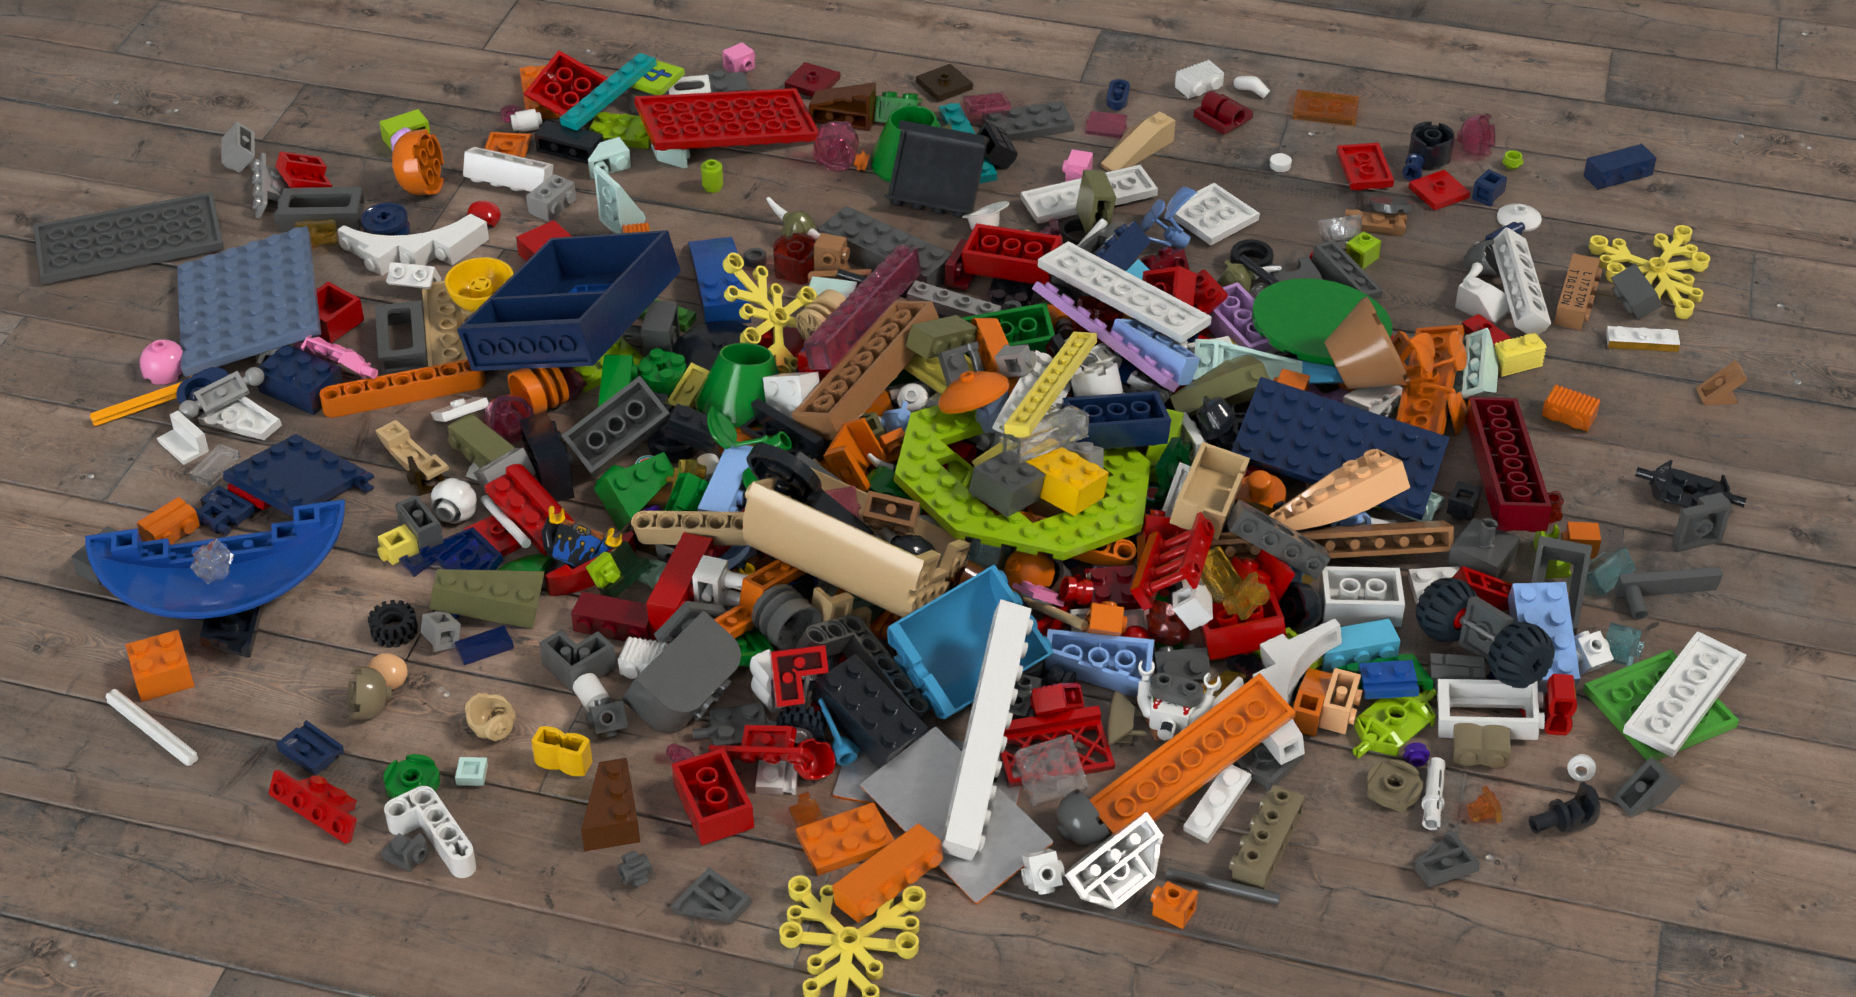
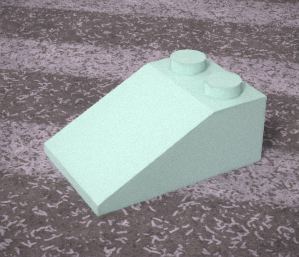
[594,165,646,234]

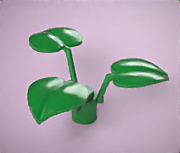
[707,406,792,489]

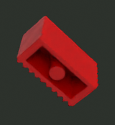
[1030,683,1084,715]

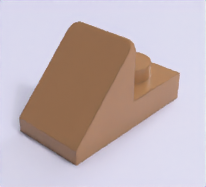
[1696,360,1748,405]

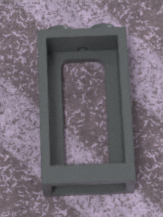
[274,187,365,232]
[375,300,428,376]
[1530,536,1592,636]

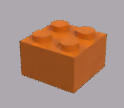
[125,630,195,702]

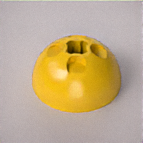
[445,257,514,312]

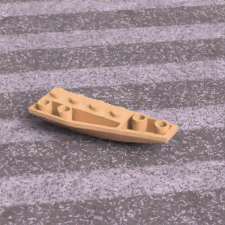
[1269,449,1410,530]

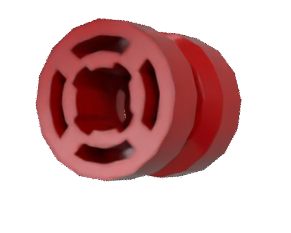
[1059,576,1093,606]

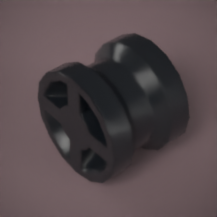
[1045,664,1077,686]

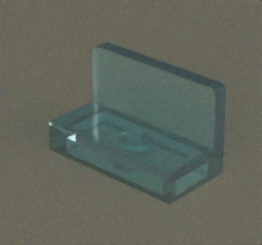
[1587,547,1637,595]

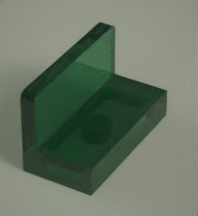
[588,541,652,597]

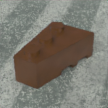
[809,82,876,131]
[581,758,640,852]

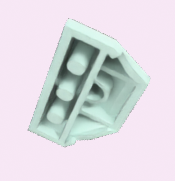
[1453,328,1499,399]

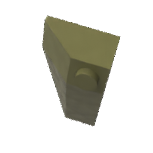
[1169,355,1270,416]

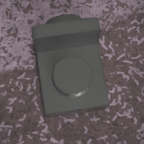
[381,833,427,872]

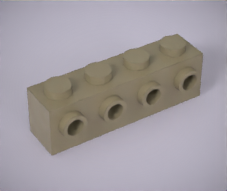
[1229,785,1305,890]

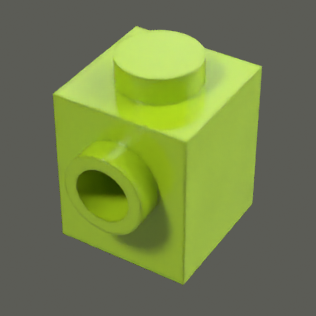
[1346,231,1381,269]

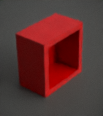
[316,281,365,343]

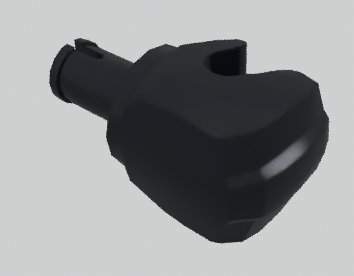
[1528,782,1601,834]

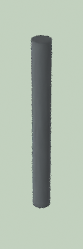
[1166,867,1281,905]

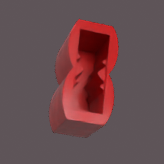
[1543,673,1577,736]

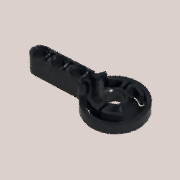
[746,443,874,536]

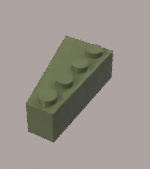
[429,569,545,629]

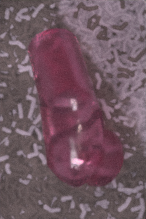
[1039,219,1061,236]
[666,743,695,763]

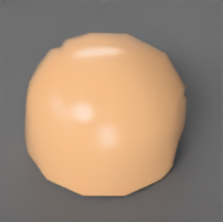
[367,653,408,690]

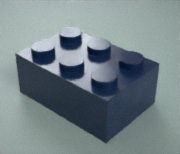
[258,345,344,415]

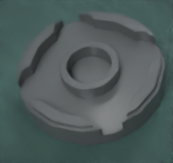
[1370,196,1414,214]

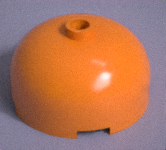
[392,129,444,196]

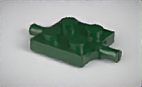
[1154,437,1193,502]

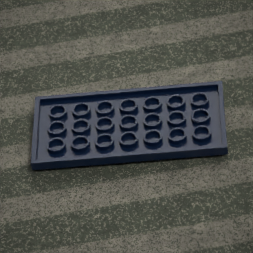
[1231,377,1450,520]

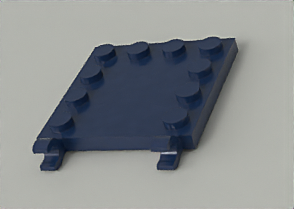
[223,434,374,518]

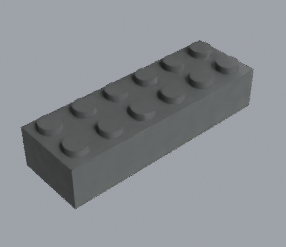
[819,206,952,289]

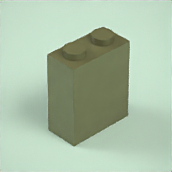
[1076,170,1116,235]

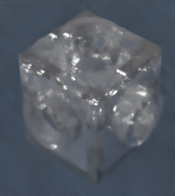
[190,538,235,585]

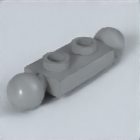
[179,367,264,419]

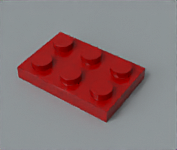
[1336,142,1394,190]

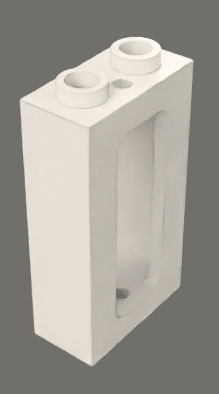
[1437,679,1544,740]

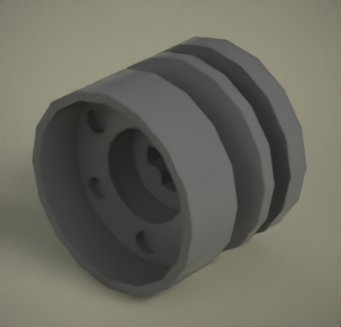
[751,584,823,650]

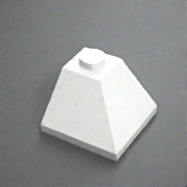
[1455,275,1511,325]

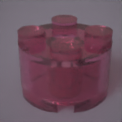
[812,121,859,172]

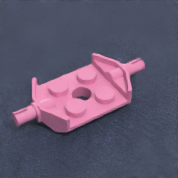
[293,335,378,379]

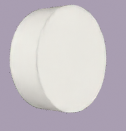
[1270,153,1292,172]

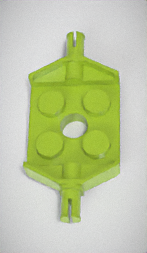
[1352,688,1437,758]

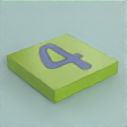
[631,60,685,95]

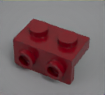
[1141,246,1190,270]

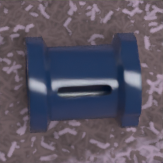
[1402,153,1425,181]

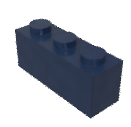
[1583,144,1656,190]
[1093,221,1151,271]

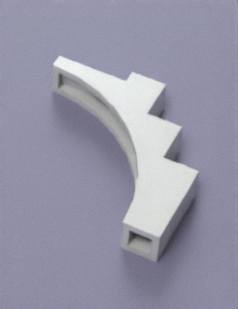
[337,214,489,276]
[1253,618,1342,765]

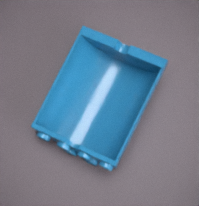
[887,564,1054,719]

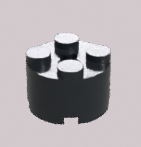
[1408,121,1454,171]

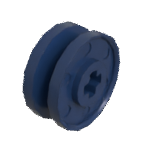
[361,202,410,236]

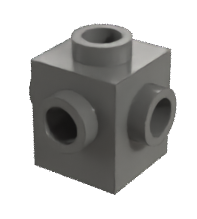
[585,697,628,738]

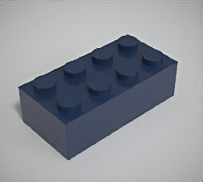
[1060,391,1171,449]

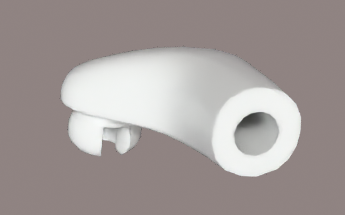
[1233,76,1270,99]

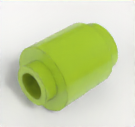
[701,159,724,193]

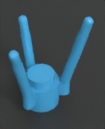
[818,698,861,766]

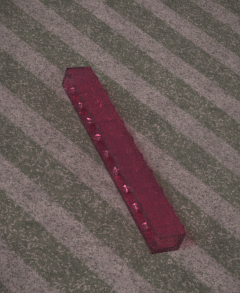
[803,245,922,370]

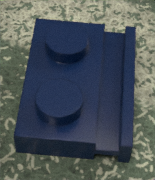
[276,720,345,776]

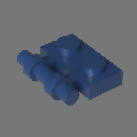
[193,485,255,536]

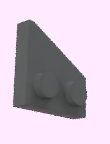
[1414,829,1480,887]
[671,867,752,923]

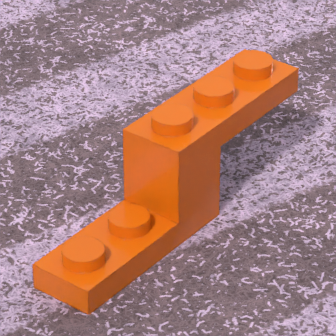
[714,559,806,639]

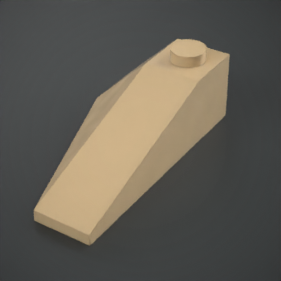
[1101,111,1175,172]

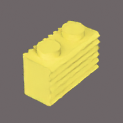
[1494,333,1547,377]

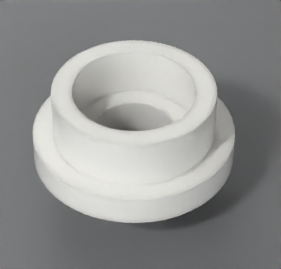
[1567,754,1596,781]

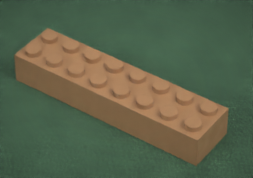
[791,301,939,440]

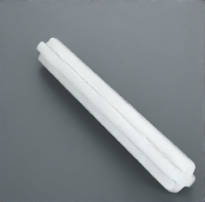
[105,689,198,766]

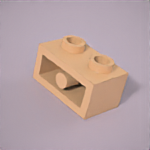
[1319,668,1363,734]

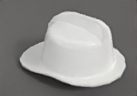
[962,201,1010,230]

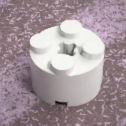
[1070,361,1123,397]

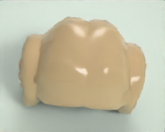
[465,693,516,742]

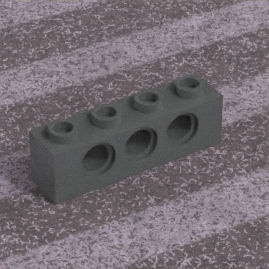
[1225,499,1331,580]

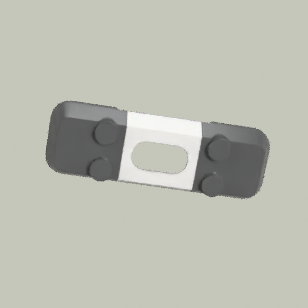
[627,70,751,115]

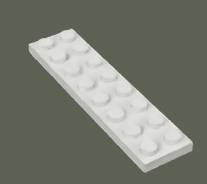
[1038,241,1212,343]

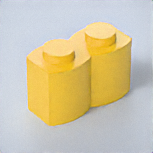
[531,726,593,776]

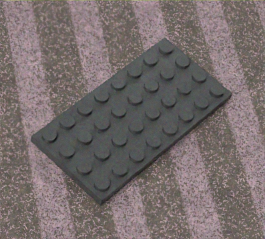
[33,192,224,284]

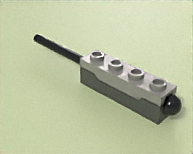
[836,269,1001,318]

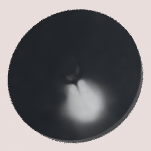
[673,321,764,371]

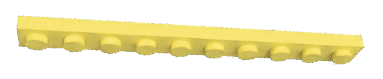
[1004,332,1097,438]

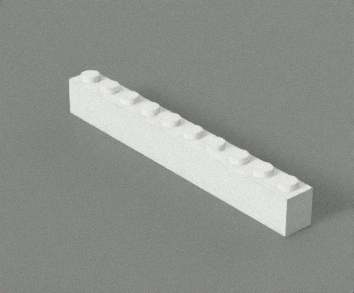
[941,599,1033,861]

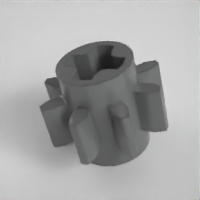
[617,851,652,887]

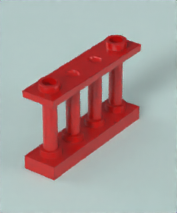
[1130,512,1215,611]

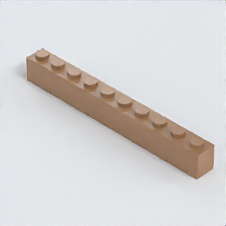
[1208,520,1454,565]

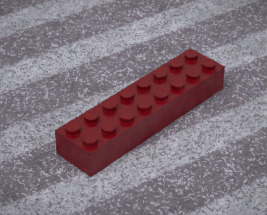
[1466,397,1552,532]

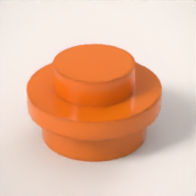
[854,150,870,171]

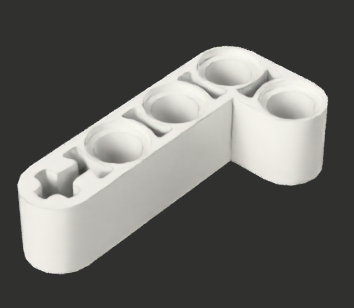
[384,786,476,878]

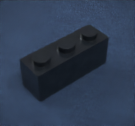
[534,120,604,164]

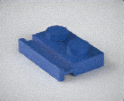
[1358,660,1419,699]

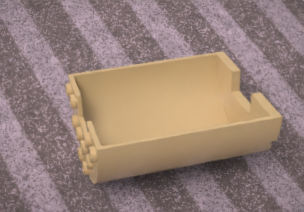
[743,467,973,618]

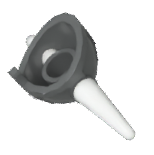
[1463,239,1500,282]

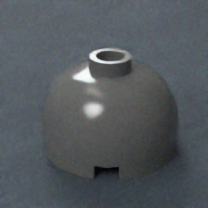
[1056,788,1109,846]

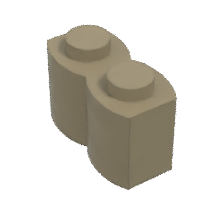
[1452,723,1511,768]

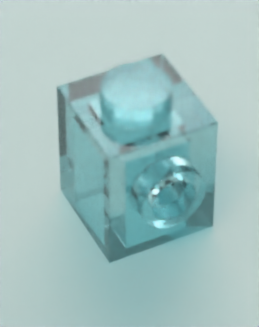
[1605,622,1644,666]

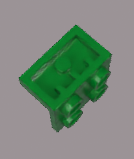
[874,91,923,122]

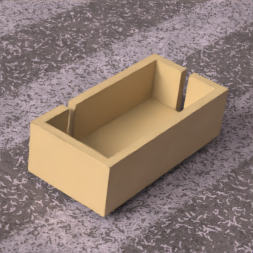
[1169,442,1250,540]

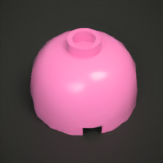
[139,340,183,384]

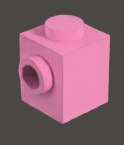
[722,42,756,73]
[1062,149,1093,182]

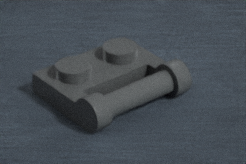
[937,341,984,387]

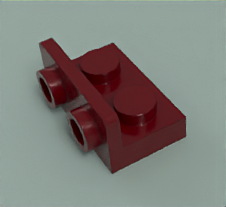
[945,238,976,290]

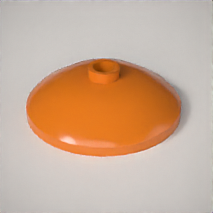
[938,371,1010,414]

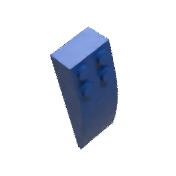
[688,237,751,324]

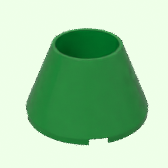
[870,105,942,183]
[695,343,780,428]

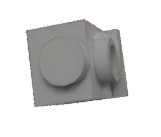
[994,344,1037,377]
[421,611,461,652]

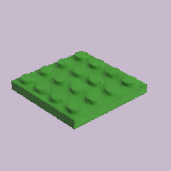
[1583,650,1739,761]

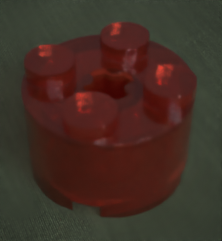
[773,233,815,285]

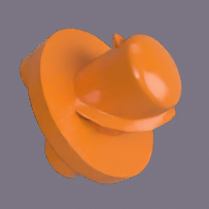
[1236,470,1286,508]

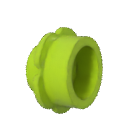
[1502,150,1524,170]

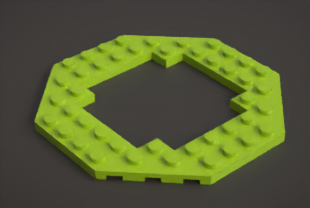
[893,405,1151,560]

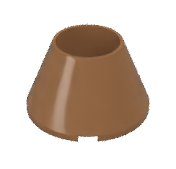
[1324,296,1410,389]

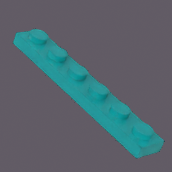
[560,53,657,131]
[939,103,997,184]

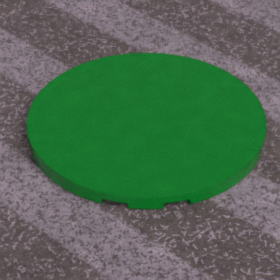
[1252,278,1393,365]

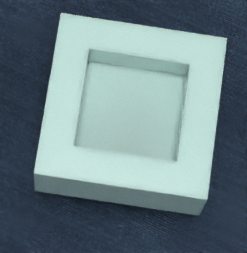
[455,757,488,786]

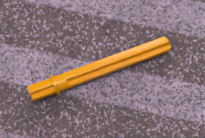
[90,376,192,426]

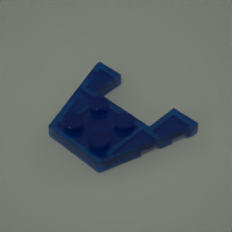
[399,527,504,619]

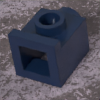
[1472,169,1507,207]

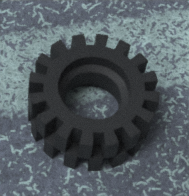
[368,600,418,648]

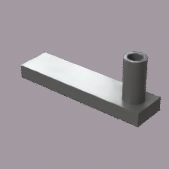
[1614,567,1723,619]

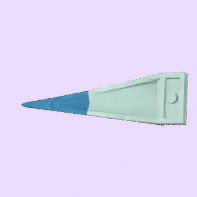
[1193,339,1344,384]

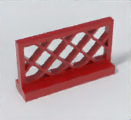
[999,705,1115,788]

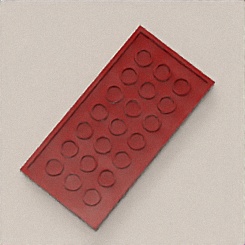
[634,88,820,151]

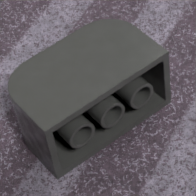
[622,610,741,733]

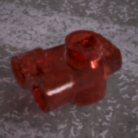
[1548,491,1564,523]

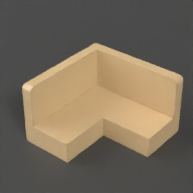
[812,587,872,627]

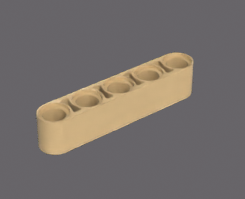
[631,511,747,546]

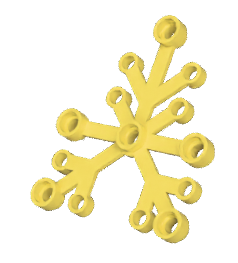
[1589,225,1710,319]
[723,253,817,374]
[779,875,926,997]

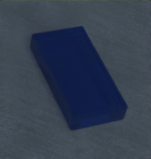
[454,625,514,665]

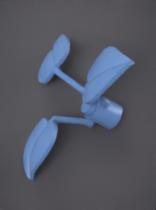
[1126,186,1197,270]

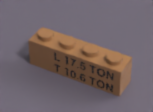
[1554,253,1603,330]

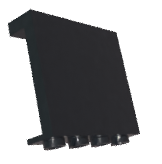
[884,120,988,219]

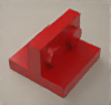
[1230,550,1295,602]

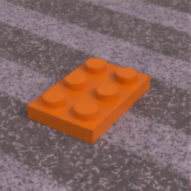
[796,802,894,876]

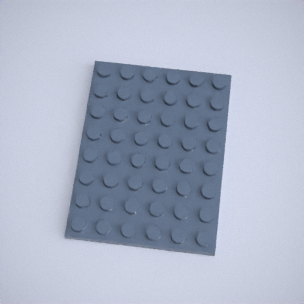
[177,226,321,377]

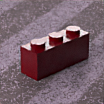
[571,591,650,642]

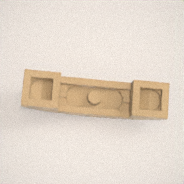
[375,420,449,480]

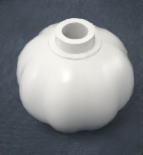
[431,478,477,524]

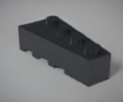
[519,413,575,502]

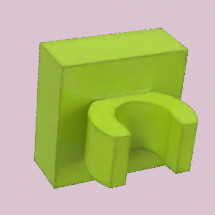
[586,552,621,589]

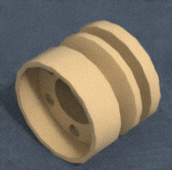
[795,289,859,344]

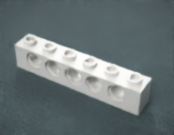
[1492,227,1551,336]

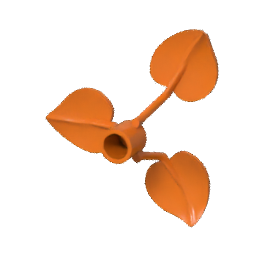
[1404,331,1467,435]

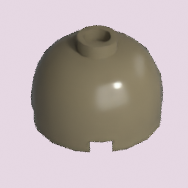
[348,666,392,720]

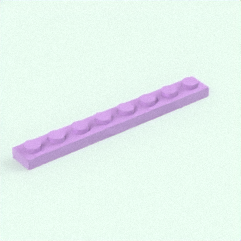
[1032,281,1179,392]

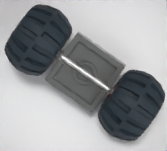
[1416,578,1555,688]

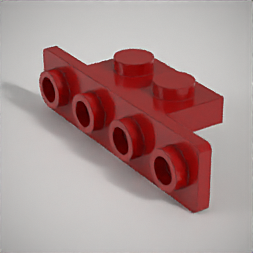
[708,725,815,765]
[268,770,357,844]

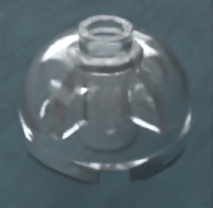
[1317,214,1362,248]

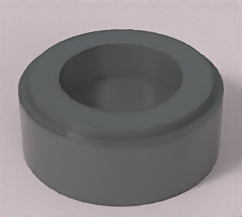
[744,248,767,268]

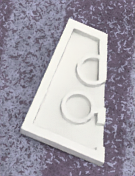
[197,396,282,440]

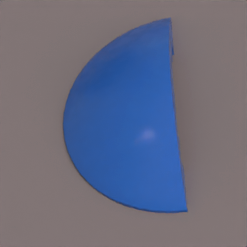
[85,499,345,619]

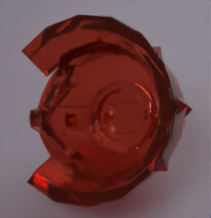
[1145,600,1191,646]

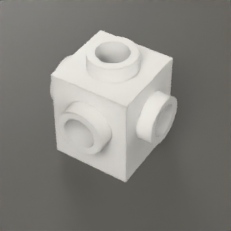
[1574,631,1614,675]
[1021,849,1065,895]

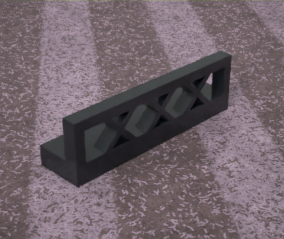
[740,398,826,462]

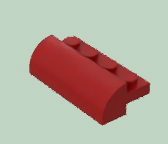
[485,464,576,556]

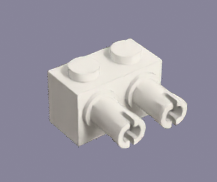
[692,555,748,609]

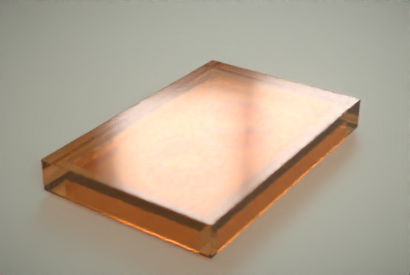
[1293,89,1360,126]

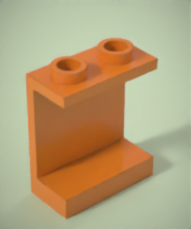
[823,418,887,492]

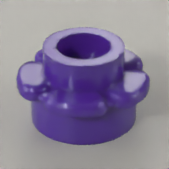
[1403,742,1430,767]

